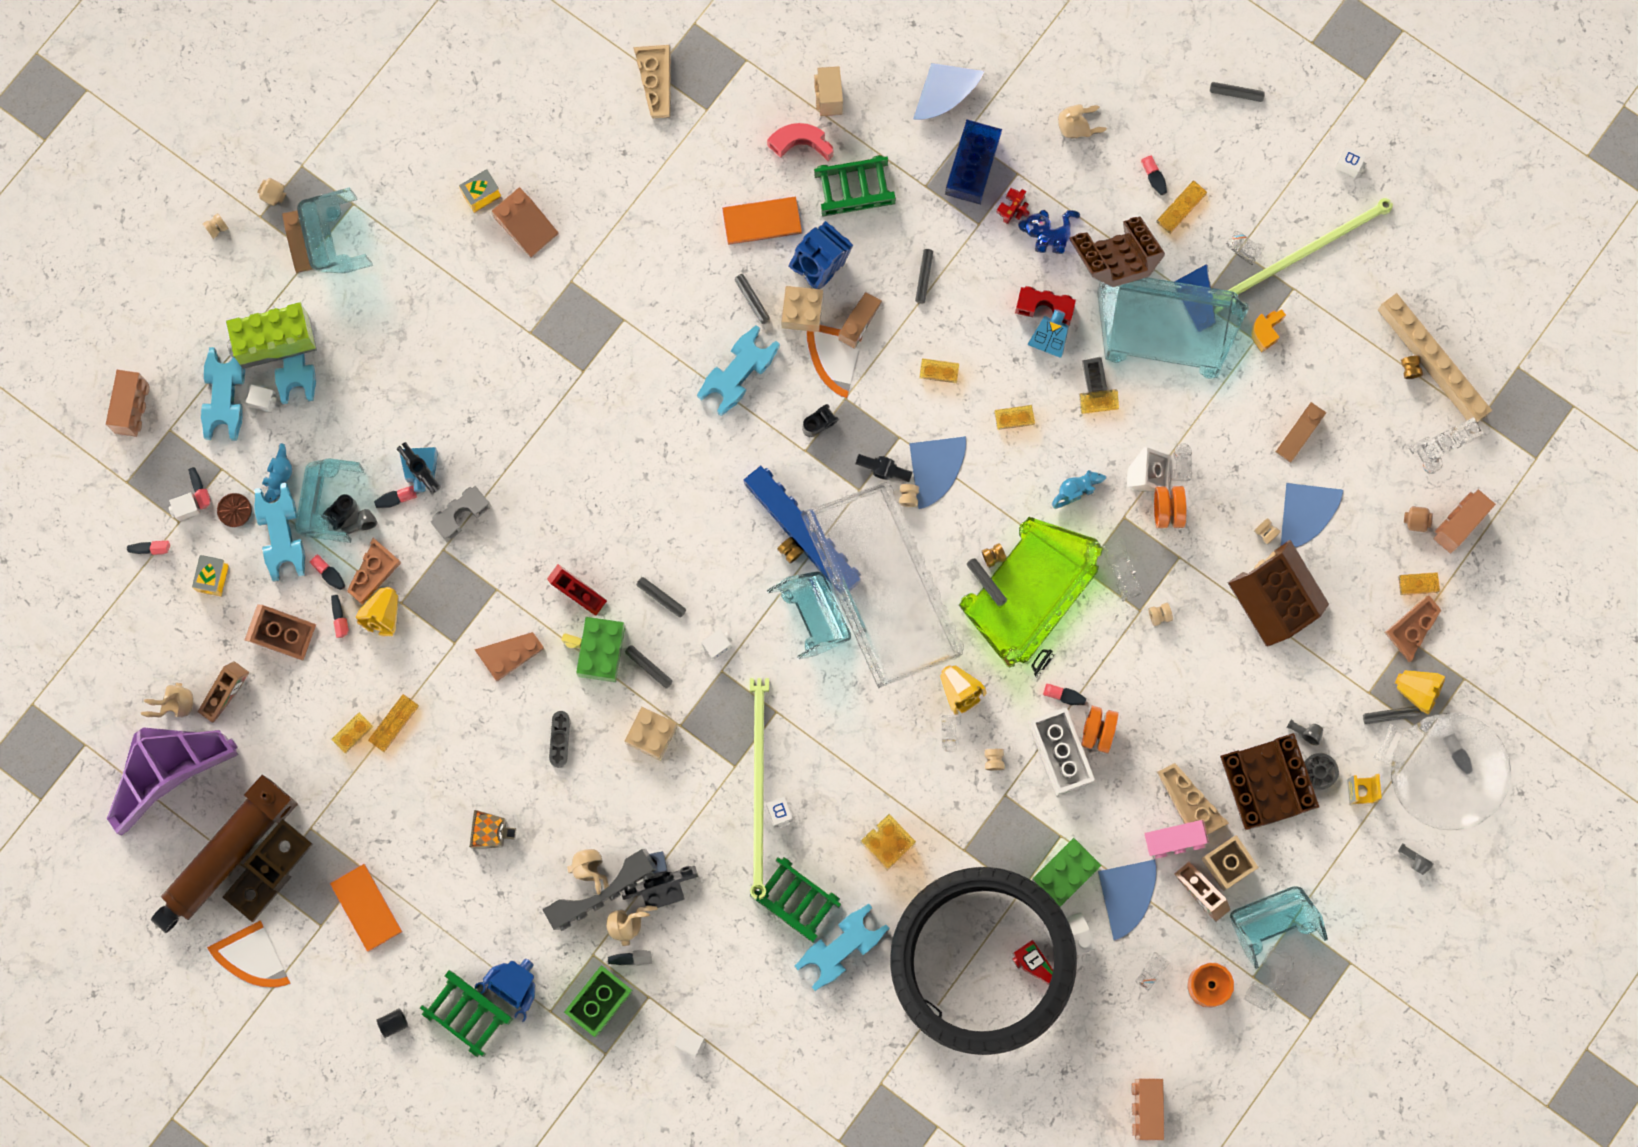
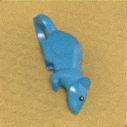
[262,443,292,503]
[1052,470,1107,509]

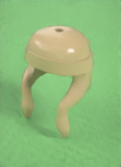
[1058,104,1107,139]
[141,683,193,718]
[567,849,609,895]
[606,905,658,946]

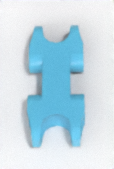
[697,325,780,416]
[201,347,245,441]
[275,354,316,404]
[254,483,305,582]
[794,904,890,991]

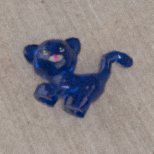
[1018,210,1080,254]

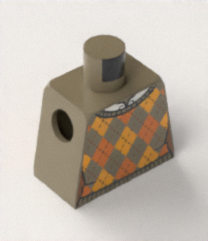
[469,810,516,849]

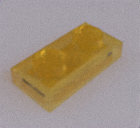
[919,358,959,383]
[1079,389,1119,414]
[994,405,1035,430]
[1398,572,1440,595]
[331,712,374,754]

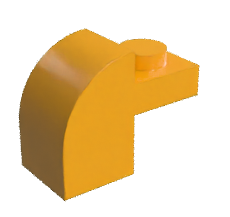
[1251,309,1286,353]

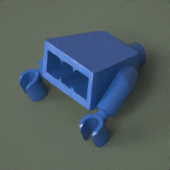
[475,959,536,1022]

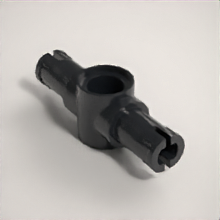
[396,442,441,494]
[855,454,913,482]

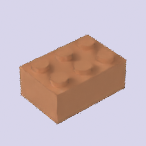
[105,369,150,437]
[1433,489,1496,554]
[1131,1079,1164,1140]

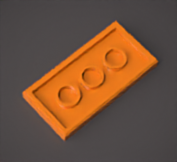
[722,196,802,245]
[330,864,403,952]

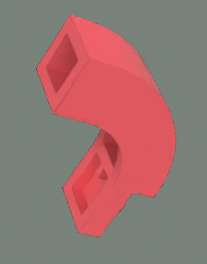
[767,123,834,161]

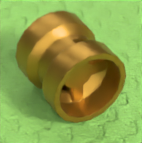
[1401,356,1423,379]
[777,537,804,564]
[981,543,1007,568]

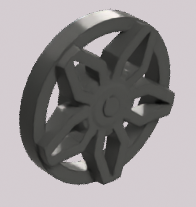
[1304,753,1339,790]

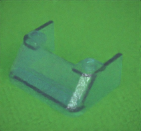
[297,187,373,273]
[295,458,364,543]
[767,571,851,660]
[1230,886,1328,969]

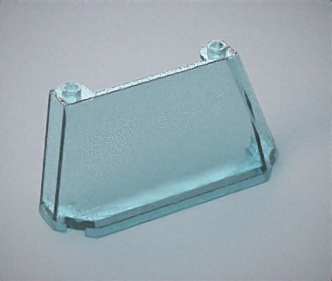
[1097,277,1249,379]

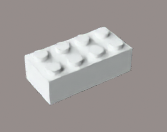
[1029,707,1095,796]

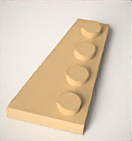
[633,45,671,119]
[1157,763,1229,835]

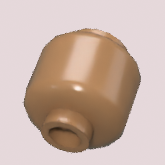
[1404,506,1433,532]

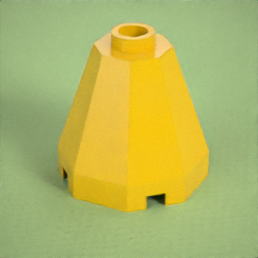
[356,587,399,636]
[940,665,987,715]
[1395,670,1445,714]

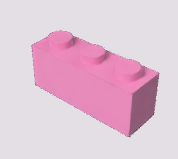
[1144,820,1209,859]

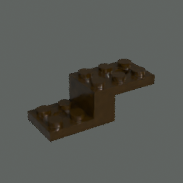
[222,819,313,922]

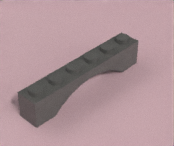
[542,849,658,931]

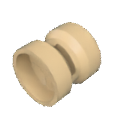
[202,213,229,239]
[899,484,919,507]
[1254,518,1281,545]
[1148,603,1173,626]
[985,749,1005,771]

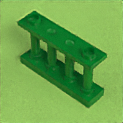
[814,155,896,217]
[750,857,841,943]
[420,970,513,1057]

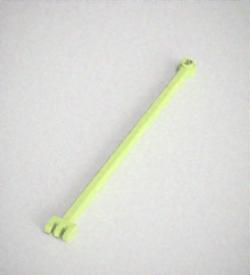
[1211,198,1393,314]
[750,678,769,900]

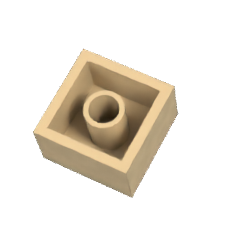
[814,66,843,116]
[781,286,823,332]
[624,706,678,761]
[1201,835,1259,891]

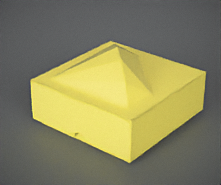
[561,633,582,648]

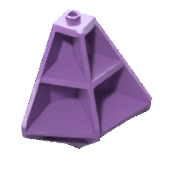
[107,727,239,836]

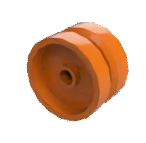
[1154,486,1187,529]
[1081,706,1119,754]
[1187,963,1234,1008]

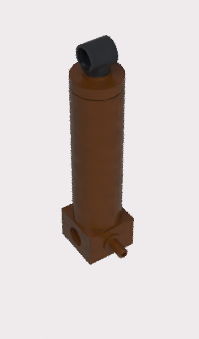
[151,774,298,934]

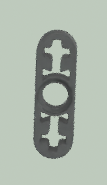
[549,711,570,768]

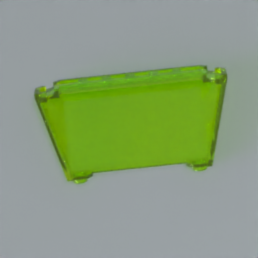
[959,517,1103,668]

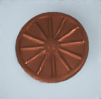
[217,493,252,527]

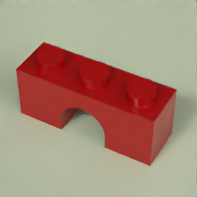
[1015,286,1076,326]

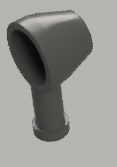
[341,509,377,537]
[1286,719,1323,746]
[1398,843,1434,875]

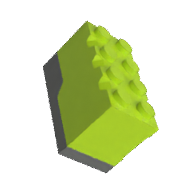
[226,302,317,369]

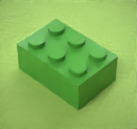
[576,617,625,682]
[1032,838,1102,907]
[564,965,633,1038]

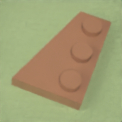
[347,538,401,605]
[1384,595,1441,662]
[474,632,544,681]

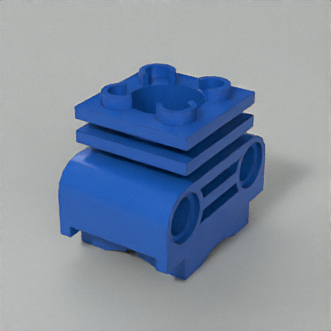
[788,221,853,289]

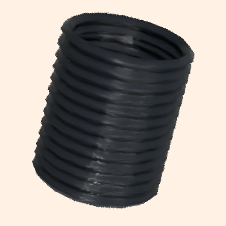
[376,1008,408,1038]

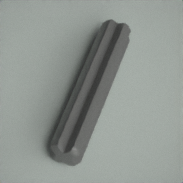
[1210,82,1265,102]
[915,249,933,303]
[735,274,770,324]
[967,558,1007,606]
[636,577,686,618]
[625,645,673,688]
[1363,706,1420,724]

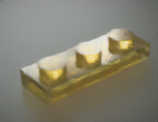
[1156,180,1207,234]
[368,694,419,752]

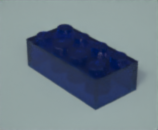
[945,119,1002,205]

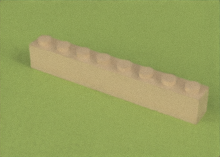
[1378,293,1492,427]

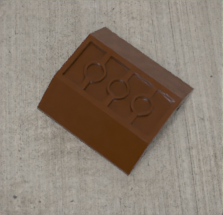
[1069,216,1165,287]
[1227,540,1329,647]
[1220,733,1320,831]

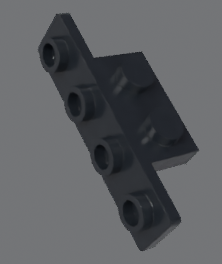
[621,866,698,908]

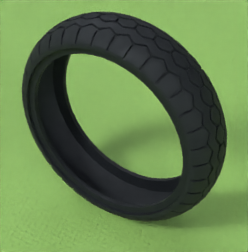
[890,867,1077,1055]

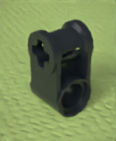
[802,404,839,437]
[321,494,357,531]

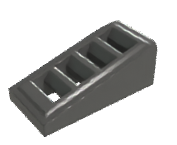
[1082,357,1108,398]

